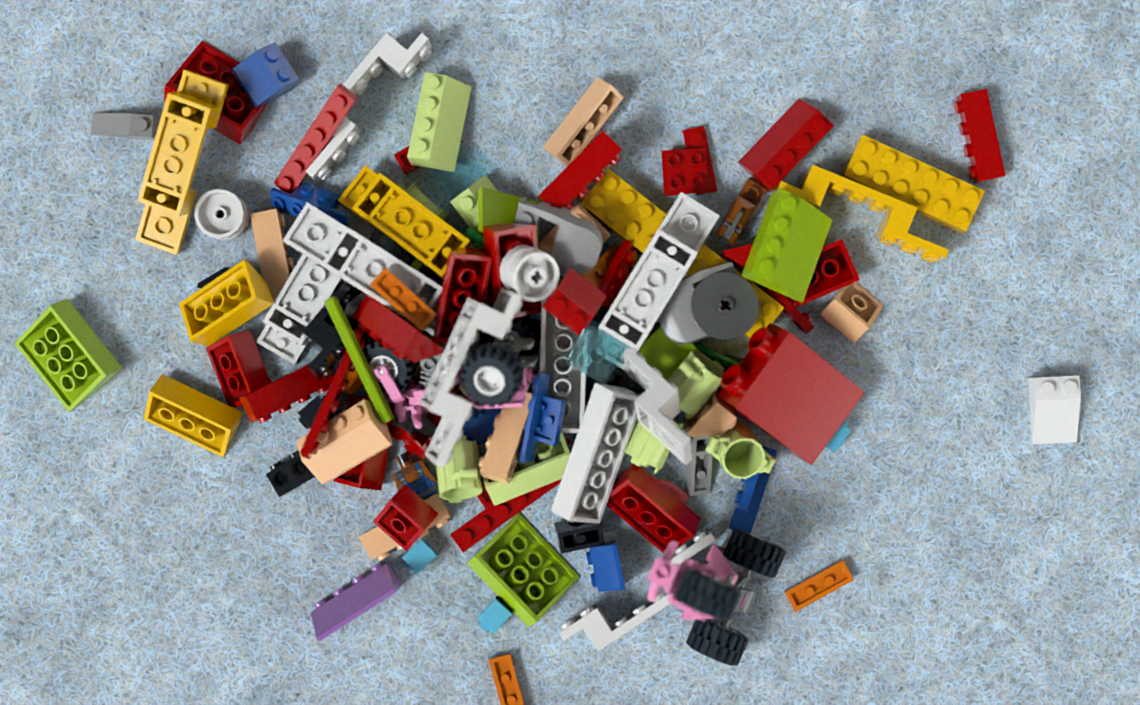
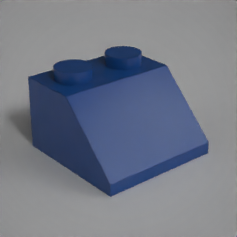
[232,42,299,108]
[586,541,625,592]

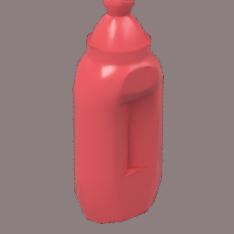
[653,476,689,504]

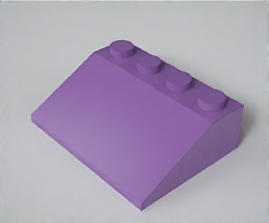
[311,561,403,642]

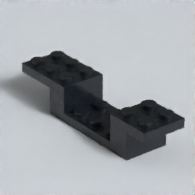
[302,251,416,381]

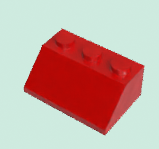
[793,239,860,307]
[206,329,272,408]

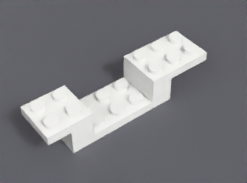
[305,33,432,182]
[587,192,720,370]
[283,202,442,335]
[256,203,376,365]
[419,288,522,468]
[559,532,716,651]

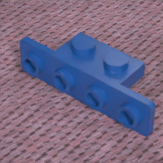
[270,182,349,228]
[519,372,567,463]
[729,446,777,533]

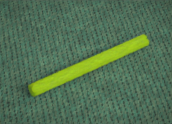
[324,296,394,423]

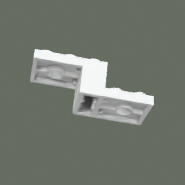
[623,348,692,465]

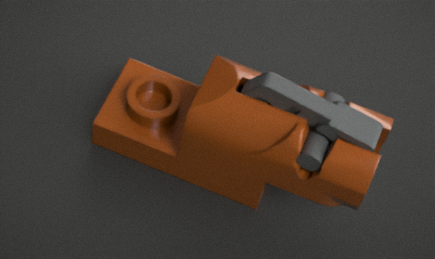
[715,179,767,246]

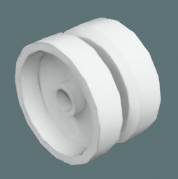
[194,189,249,241]
[500,245,559,302]

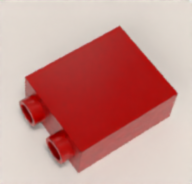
[717,323,865,466]

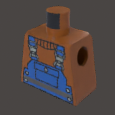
[393,451,439,499]

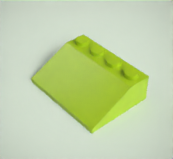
[741,189,832,303]
[14,299,122,412]
[467,513,579,627]

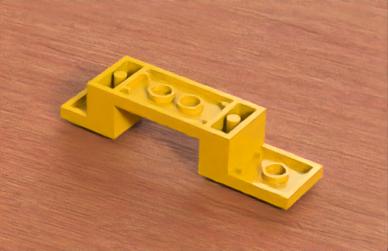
[135,69,229,255]
[338,165,488,304]
[774,165,949,263]

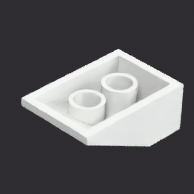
[1028,375,1081,444]

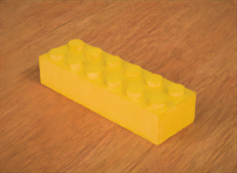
[841,135,985,234]

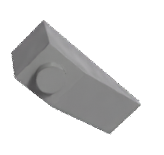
[91,113,159,141]
[684,428,714,496]

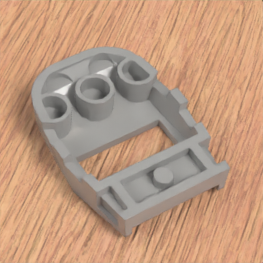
[514,197,603,275]
[657,262,736,345]

